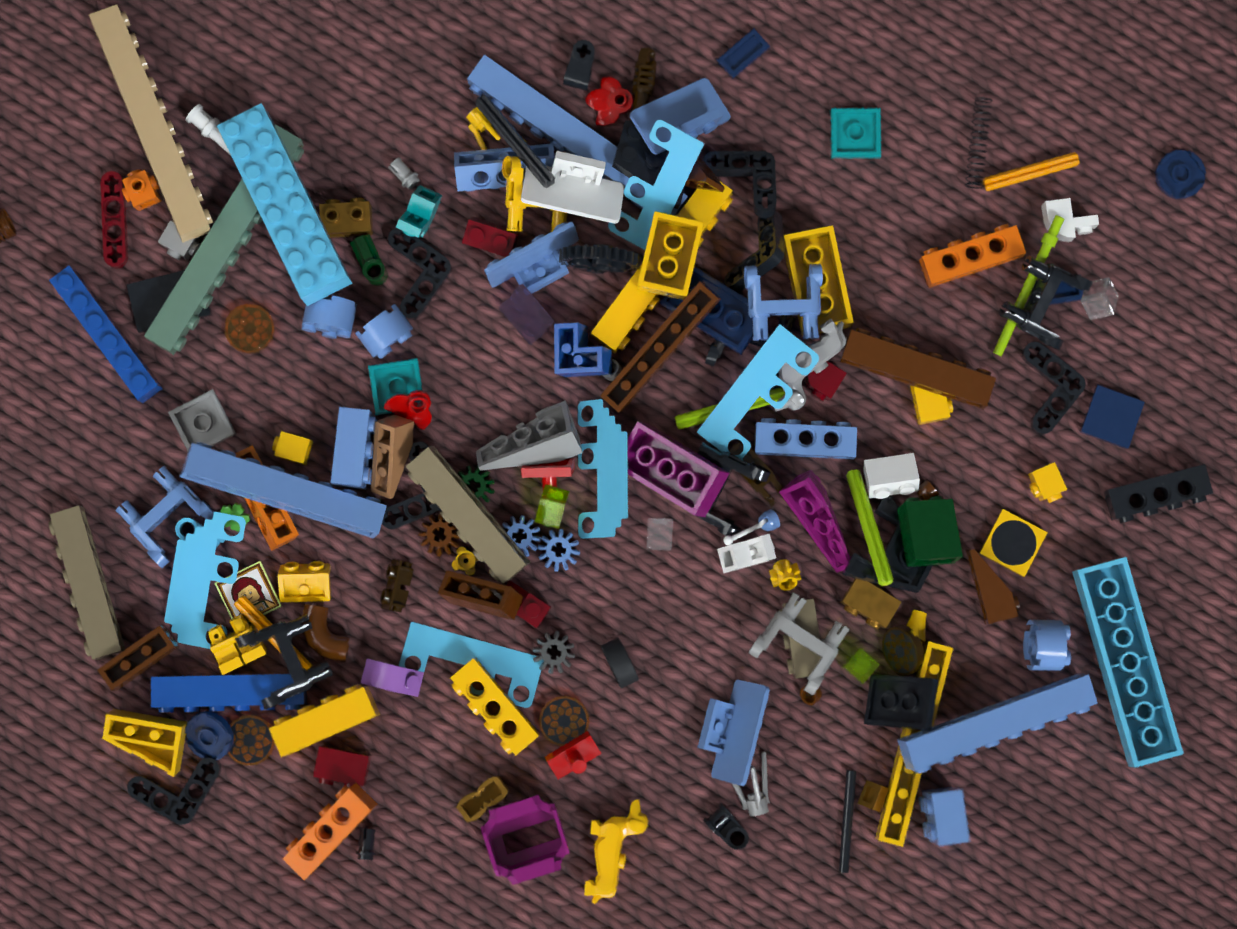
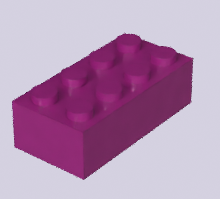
[627,421,729,517]

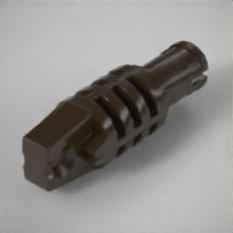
[632,48,657,111]

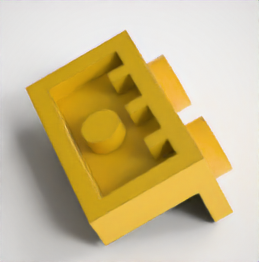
[278,561,331,602]

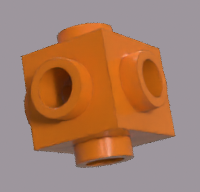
[122,169,161,211]

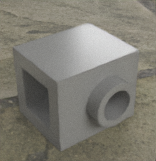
[158,220,200,260]

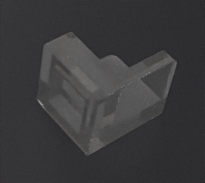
[1081,278,1118,320]
[646,518,673,551]

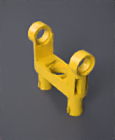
[502,156,567,232]

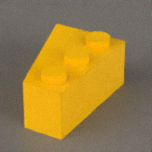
[102,709,187,777]

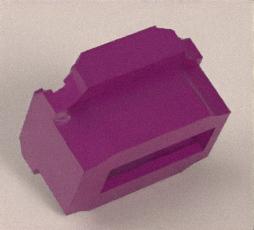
[481,795,570,885]

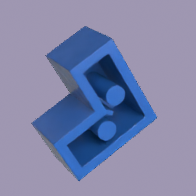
[554,322,612,377]

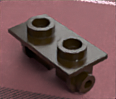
[380,559,414,613]

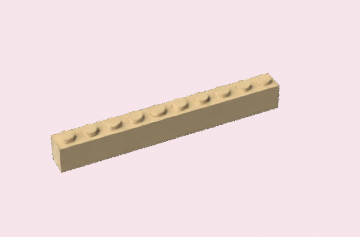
[89,4,213,243]

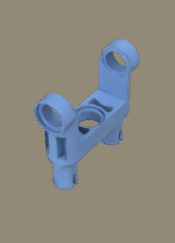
[744,264,823,341]
[116,466,214,568]

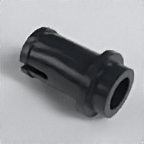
[356,828,376,860]

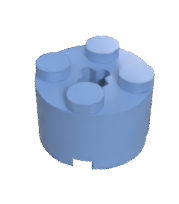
[301,295,357,339]
[355,304,413,359]
[1023,619,1071,671]

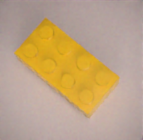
[784,225,854,337]
[269,684,380,757]

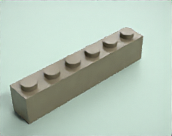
[406,446,531,584]
[48,505,126,660]

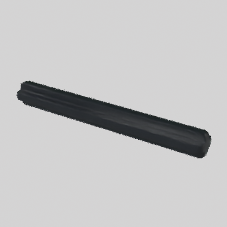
[476,95,555,188]

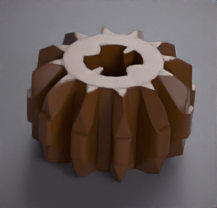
[418,514,460,557]

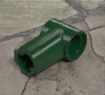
[350,234,388,286]

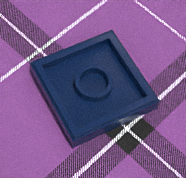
[1080,385,1145,449]

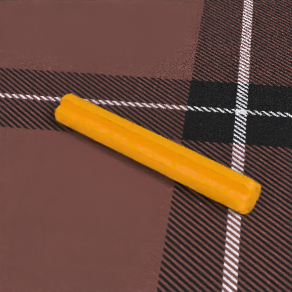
[983,152,1080,191]
[234,596,312,670]

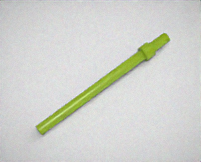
[993,215,1065,356]

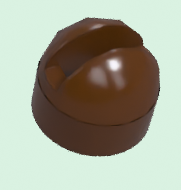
[917,479,939,500]
[800,685,822,705]

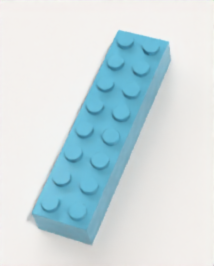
[217,103,352,306]
[1072,557,1184,768]

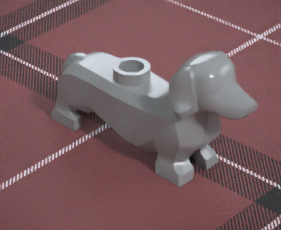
[774,318,847,412]

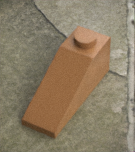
[371,415,414,499]

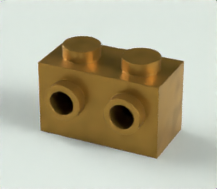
[319,198,373,238]

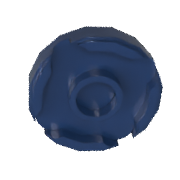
[1155,150,1206,199]
[185,711,234,760]

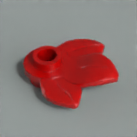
[585,77,634,126]
[384,390,432,430]

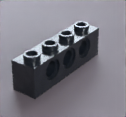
[1103,464,1213,523]

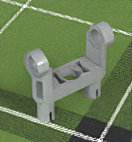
[748,593,849,695]

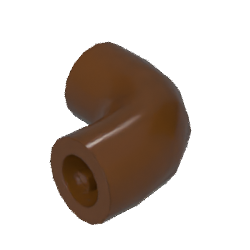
[302,604,350,662]

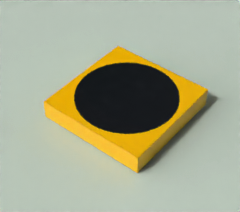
[979,509,1048,577]

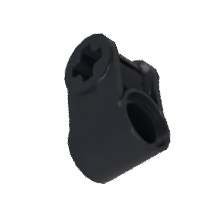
[563,40,595,91]
[703,803,749,850]

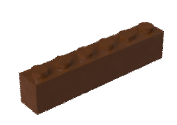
[600,282,722,413]
[840,328,996,410]

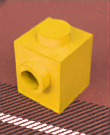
[1028,462,1067,503]

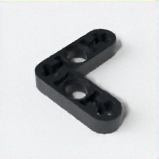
[703,151,777,218]
[724,207,785,293]
[388,228,452,320]
[1022,342,1086,435]
[382,441,442,530]
[127,758,221,825]

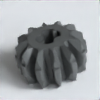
[532,631,575,674]

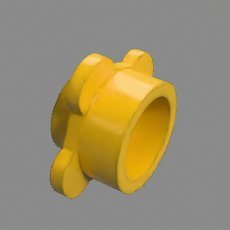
[452,547,479,575]

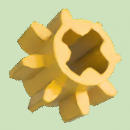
[769,559,802,591]

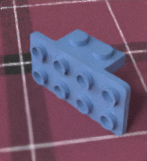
[630,78,731,155]
[484,222,579,297]
[697,680,770,786]

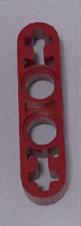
[100,171,128,269]

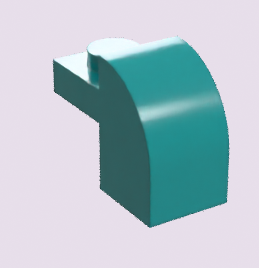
[396,185,442,238]

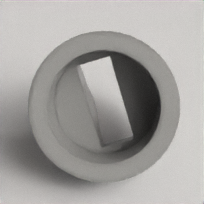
[603,359,622,381]

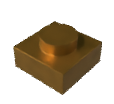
[857,780,889,812]

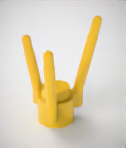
[467,107,527,150]

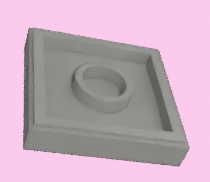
[168,389,236,451]

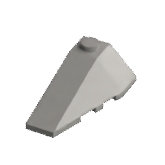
[476,400,583,471]

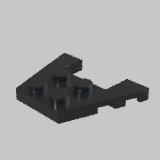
[612,120,698,209]
[842,495,933,593]

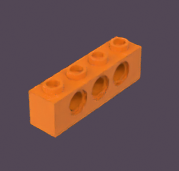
[919,224,1026,288]
[235,445,299,551]
[283,783,378,880]

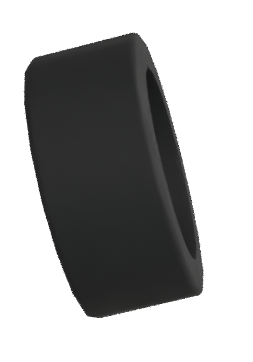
[601,637,639,688]

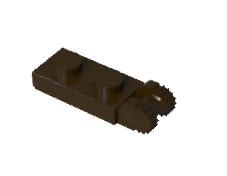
[729,441,784,507]

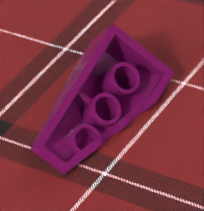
[779,470,851,573]

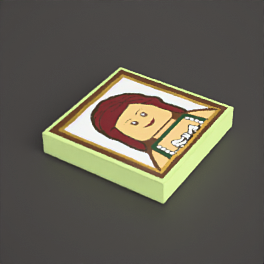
[215,561,283,623]

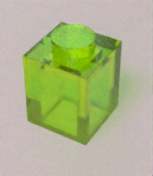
[535,484,570,529]
[841,648,880,684]

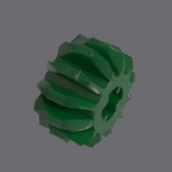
[458,466,495,503]

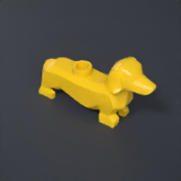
[584,799,648,904]

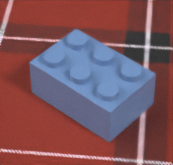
[331,407,378,490]
[919,787,970,846]

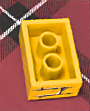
[637,211,704,300]

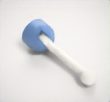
[723,509,780,545]

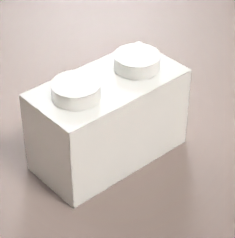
[863,453,920,499]

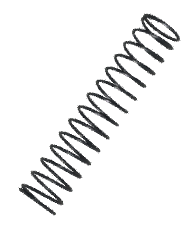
[965,97,993,189]

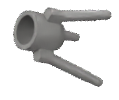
[732,751,770,816]

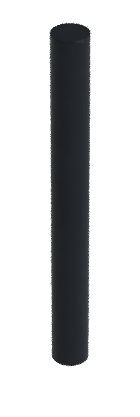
[838,770,856,873]

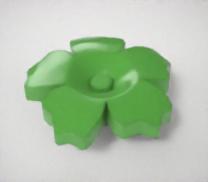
[220,503,250,532]

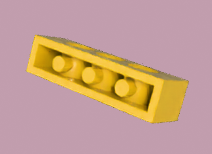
[450,658,540,756]

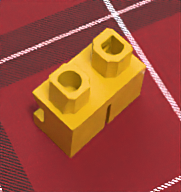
[208,614,267,675]

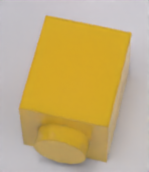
[272,431,313,466]

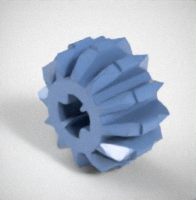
[502,515,541,557]
[537,529,580,572]

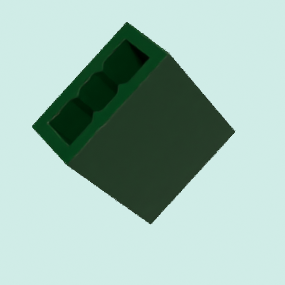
[897,496,963,567]

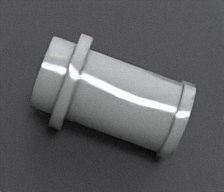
[388,157,419,190]

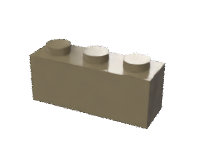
[779,599,826,679]

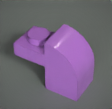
[361,659,424,697]

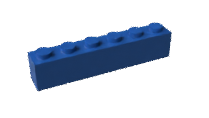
[49,265,163,403]
[151,674,307,713]

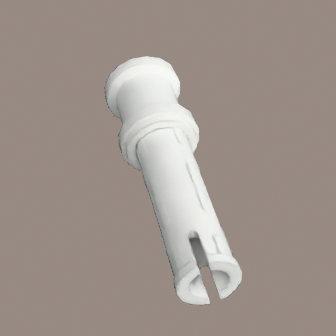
[186,104,231,155]

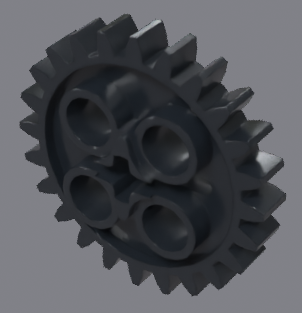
[559,244,641,274]

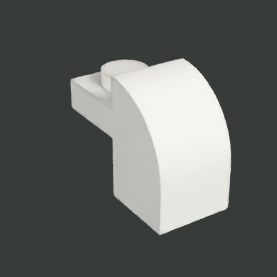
[1041,198,1099,242]
[717,534,776,573]

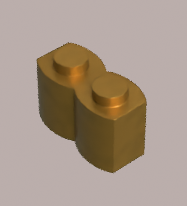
[456,776,509,822]

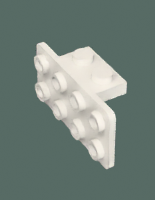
[521,151,624,223]

